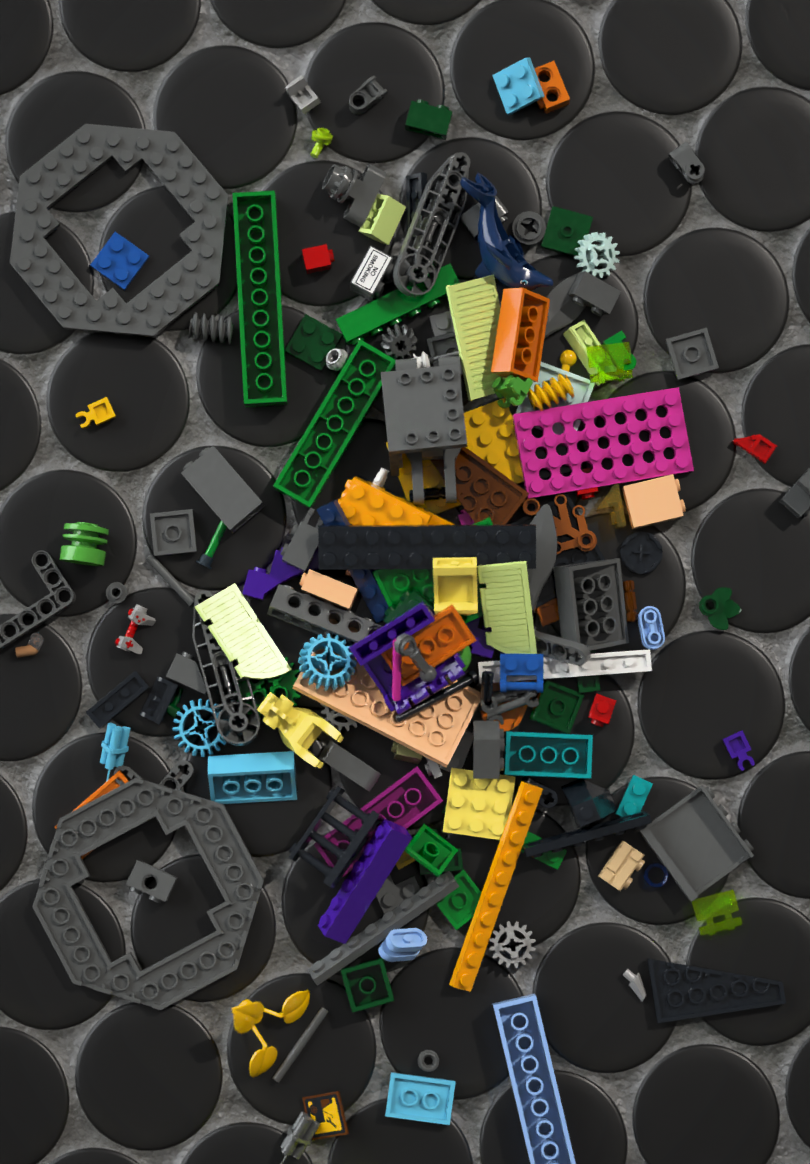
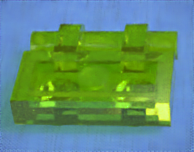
[586,342,633,384]
[692,889,743,936]

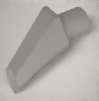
[623,969,647,1001]

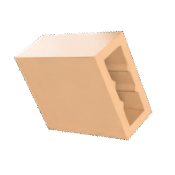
[622,474,686,530]
[299,569,358,610]

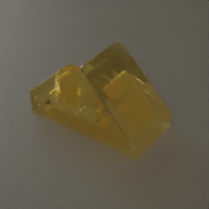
[596,484,626,529]

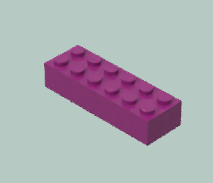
[313,766,443,876]

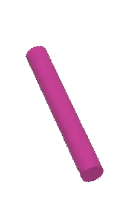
[392,639,401,701]

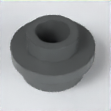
[106,582,128,604]
[418,1050,439,1072]

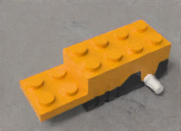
[338,467,455,525]

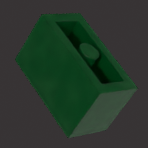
[405,100,453,140]

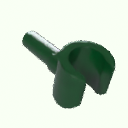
[167,688,184,719]

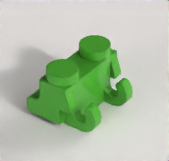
[492,375,533,408]

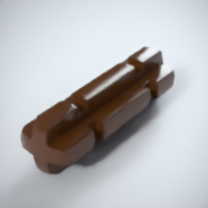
[623,580,638,622]

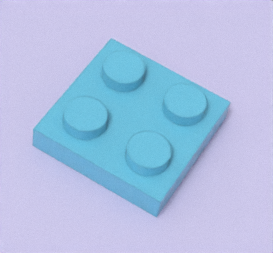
[492,57,545,114]

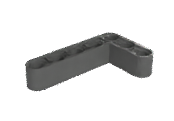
[0,551,76,651]

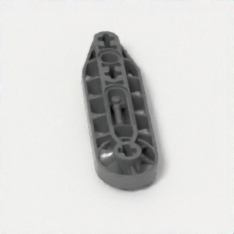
[393,152,471,297]
[192,591,260,746]

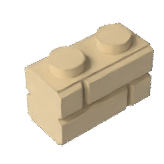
[598,840,645,891]

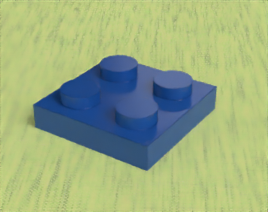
[90,232,150,291]

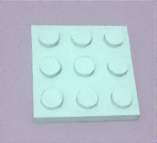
[515,362,595,435]

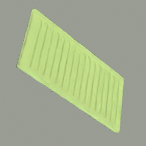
[446,275,506,401]

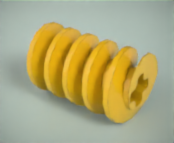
[527,374,574,411]

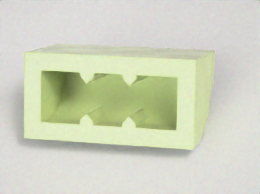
[359,194,406,245]

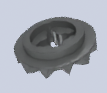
[512,211,546,245]

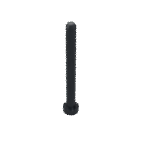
[395,670,479,722]

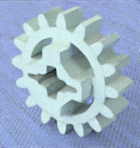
[574,232,620,278]

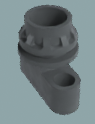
[322,164,386,227]

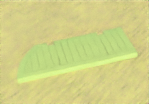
[477,561,537,654]
[195,583,292,679]

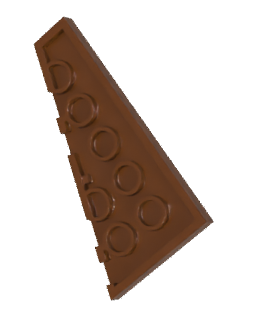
[430,447,529,525]

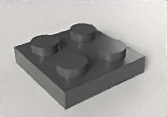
[665,328,719,381]
[150,509,197,557]

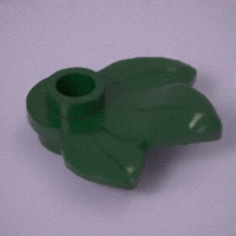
[699,587,742,630]

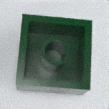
[341,957,394,1013]

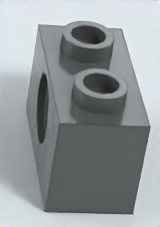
[126,860,178,904]

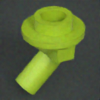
[310,128,333,158]

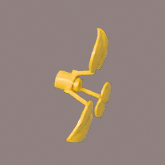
[232,989,310,1078]

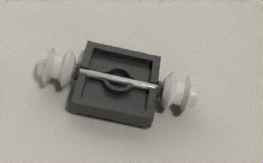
[411,332,463,375]

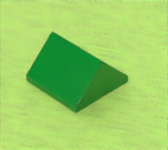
[404,824,458,877]

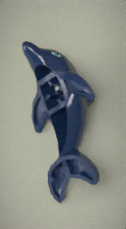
[460,173,554,291]

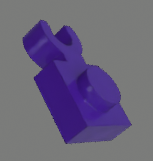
[722,730,755,771]

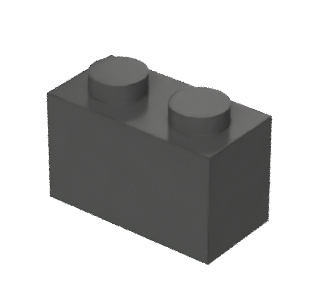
[568,271,621,316]

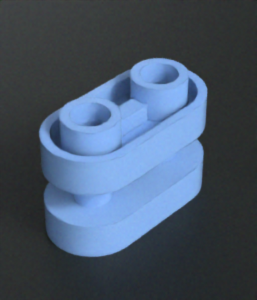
[638,606,665,650]
[378,928,427,962]

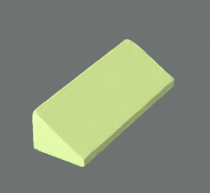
[563,320,619,386]

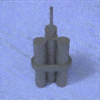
[280,1111,320,1164]

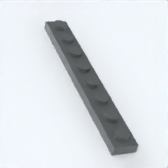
[308,870,460,986]

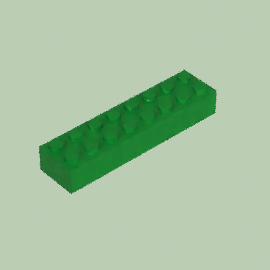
[273,339,396,509]

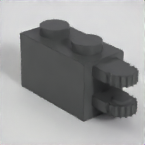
[280,508,324,573]

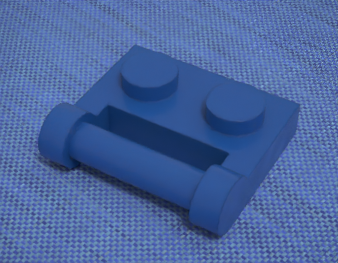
[500,654,543,693]

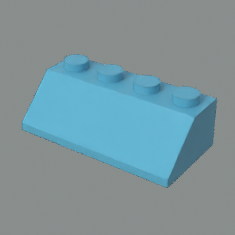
[208,751,297,804]

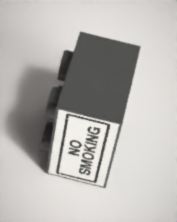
[350,245,395,302]

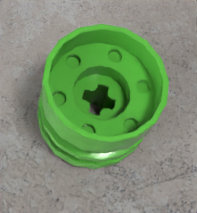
[59,522,109,566]

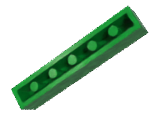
[336,264,460,346]

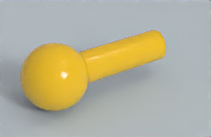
[560,350,577,372]

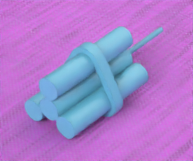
[100,723,131,781]

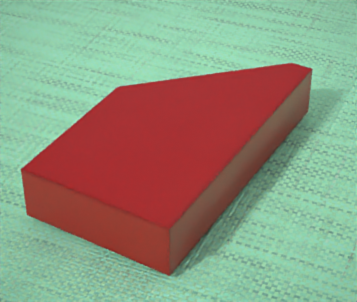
[732,434,777,464]

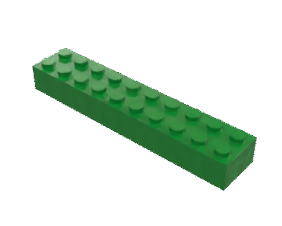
[232,191,288,408]

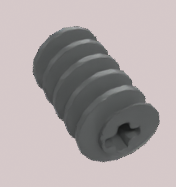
[188,312,234,344]

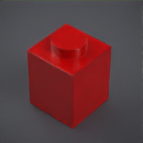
[302,244,335,274]

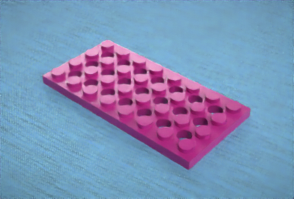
[512,387,694,499]

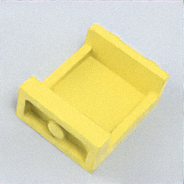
[433,557,478,616]

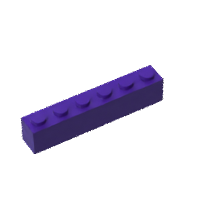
[318,819,412,944]

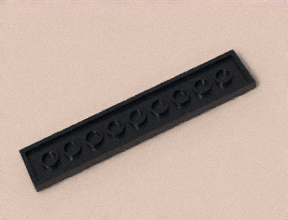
[318,524,536,570]

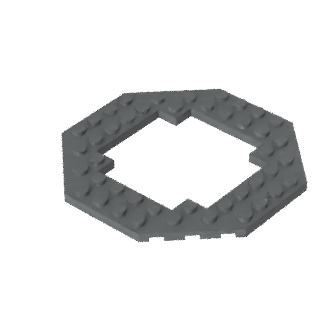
[10,124,229,337]
[32,778,264,1010]

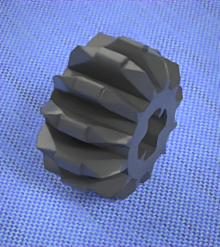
[381,324,417,359]

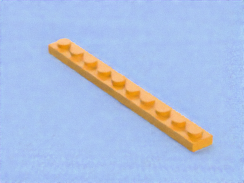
[449,781,543,992]

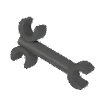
[480,691,539,725]

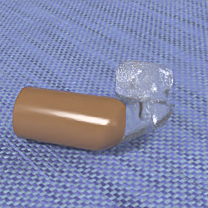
[15,633,44,658]

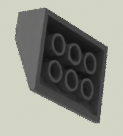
[553,558,629,653]

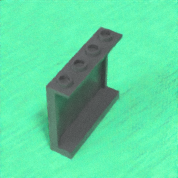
[639,786,754,902]

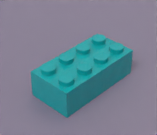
[504,731,593,779]

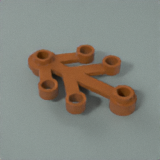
[523,494,597,555]

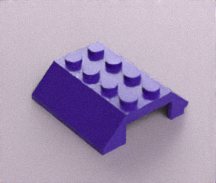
[349,602,466,715]

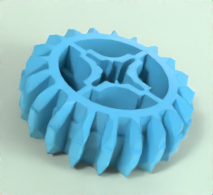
[298,633,357,691]
[172,699,227,757]

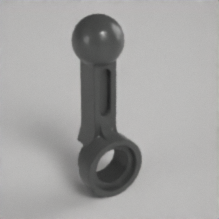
[394,633,437,682]

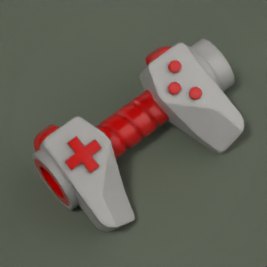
[115,604,156,654]

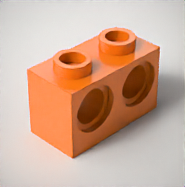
[534,61,570,113]

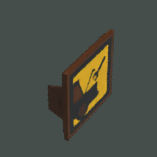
[302,1091,349,1140]

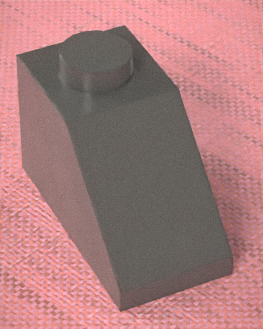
[166,651,207,695]

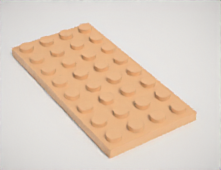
[292,619,481,768]

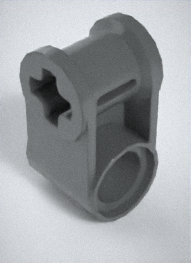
[349,76,388,115]
[668,142,705,184]

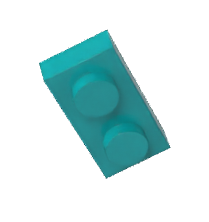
[615,775,653,817]

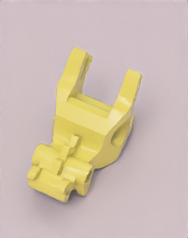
[256,692,344,769]

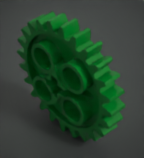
[233,657,302,718]

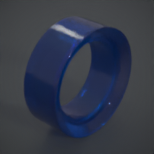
[644,863,668,887]

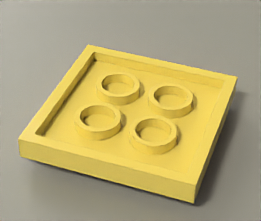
[442,768,515,840]

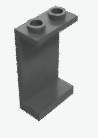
[181,446,265,534]

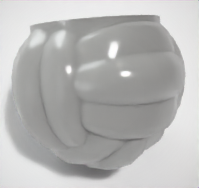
[326,348,348,371]

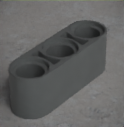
[318,740,382,792]

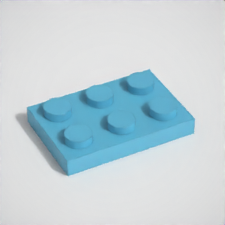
[385,1072,456,1125]

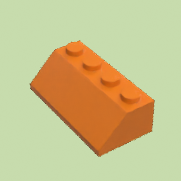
[491,288,550,382]

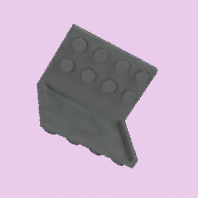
[381,364,467,477]

